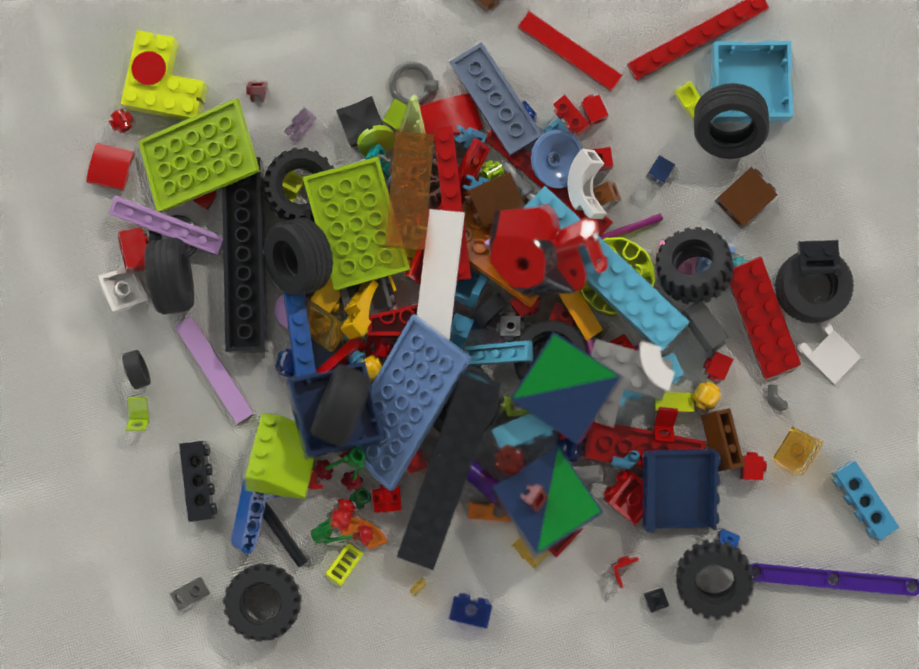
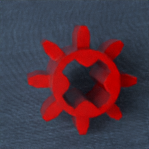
[109,109,134,133]

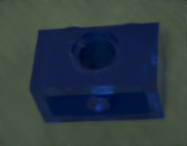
[449,592,493,629]

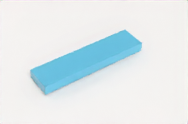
[464,341,533,366]

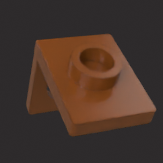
[593,182,621,206]

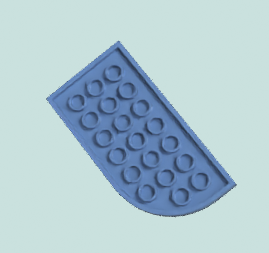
[359,315,472,491]

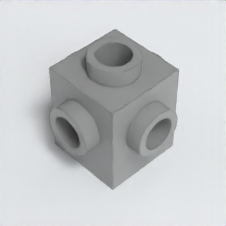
[496,312,524,340]

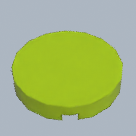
[357,125,396,156]

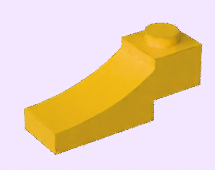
[340,280,379,339]

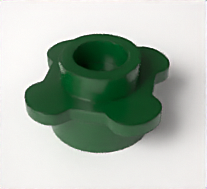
[349,487,371,510]

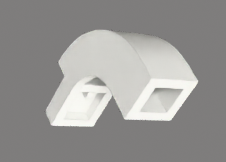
[568,149,607,219]

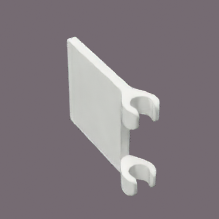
[797,321,861,384]

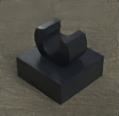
[644,587,669,613]

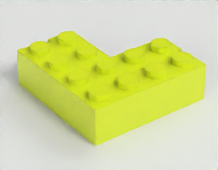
[121,30,208,121]

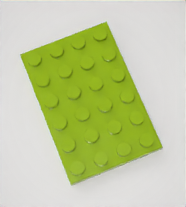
[138,98,260,213]
[303,157,410,291]

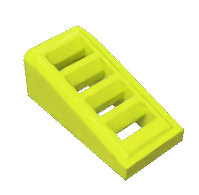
[325,543,364,588]

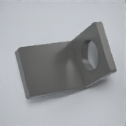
[170,577,210,611]

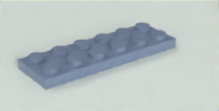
[449,42,543,157]

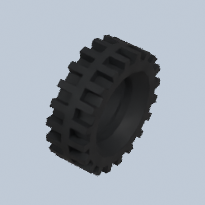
[263,147,334,222]

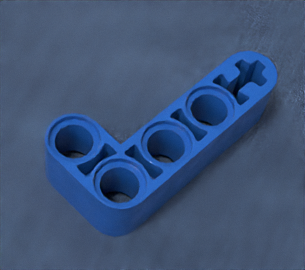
[231,479,279,554]

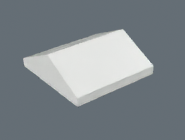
[97,268,148,313]

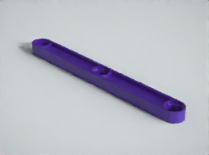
[750,563,919,596]

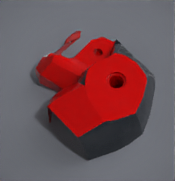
[489,203,608,297]

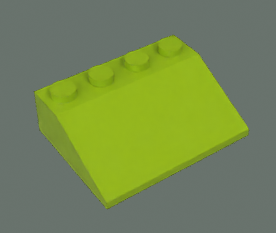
[245,413,314,499]

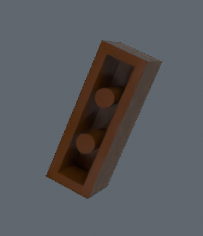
[700,408,745,472]

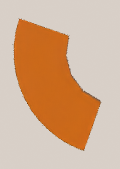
[341,517,388,550]

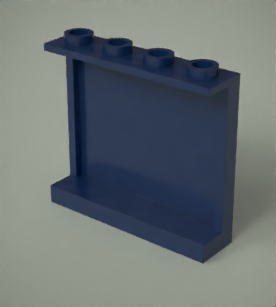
[642,448,721,533]

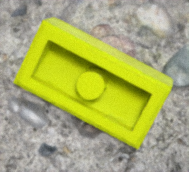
[654,392,695,412]

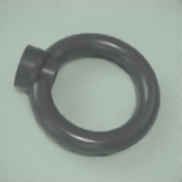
[389,62,439,105]

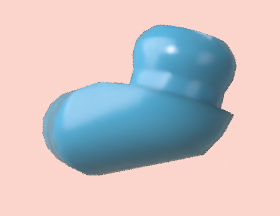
[611,450,640,469]

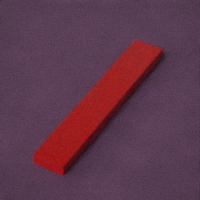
[518,11,623,92]

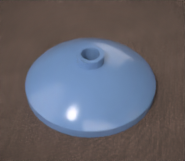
[531,130,583,188]

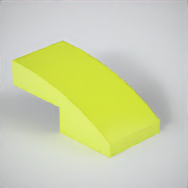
[673,81,701,121]
[282,171,304,202]

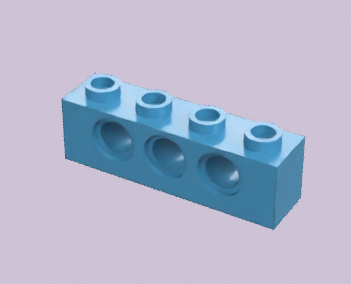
[831,461,900,540]

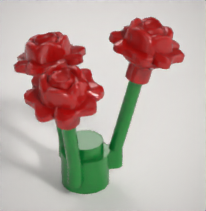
[311,498,374,547]

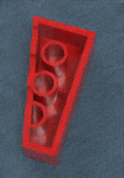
[368,304,418,338]

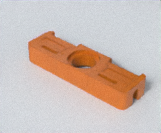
[468,501,512,522]

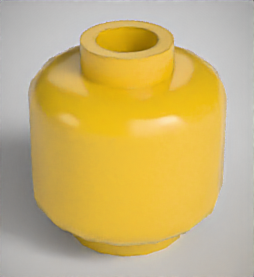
[361,356,383,384]
[692,381,722,411]

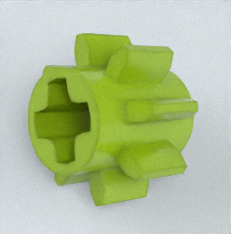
[480,160,504,180]

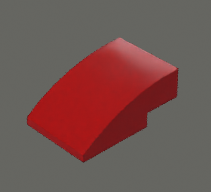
[420,93,484,146]

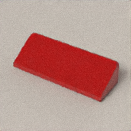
[316,337,367,373]

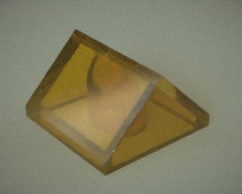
[307,300,345,352]
[772,426,824,476]

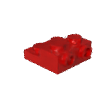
[553,94,591,136]
[603,469,643,526]

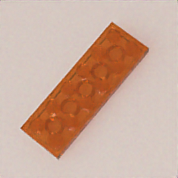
[385,131,434,250]

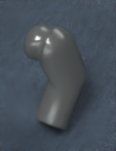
[768,385,788,411]

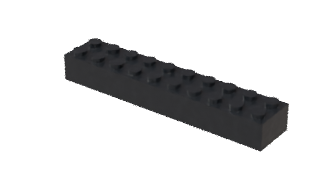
[222,157,268,354]
[396,370,501,571]

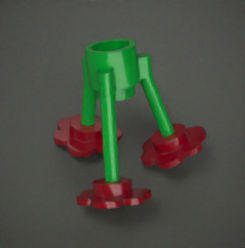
[315,447,365,490]

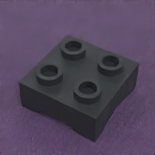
[336,96,383,148]

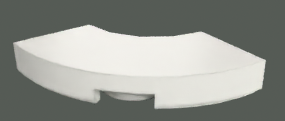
[639,341,675,392]

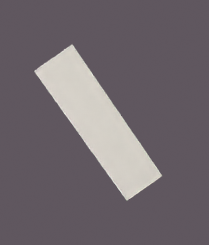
[417,209,465,340]

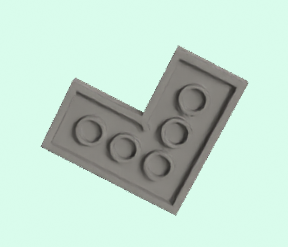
[591,339,673,427]

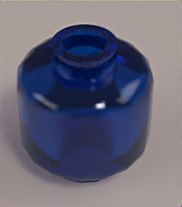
[275,348,295,377]
[556,438,582,462]

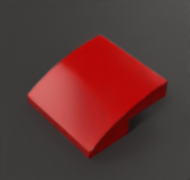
[86,143,135,191]

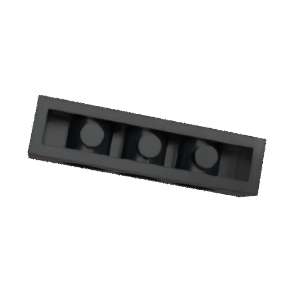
[179,441,217,522]

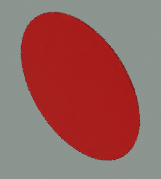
[131,51,166,85]

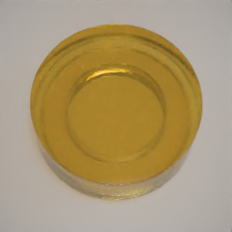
[410,578,428,597]

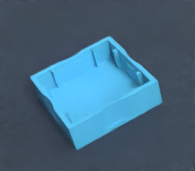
[711,41,793,122]

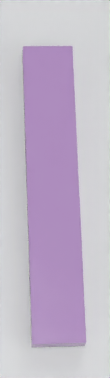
[108,196,223,256]
[175,316,254,424]

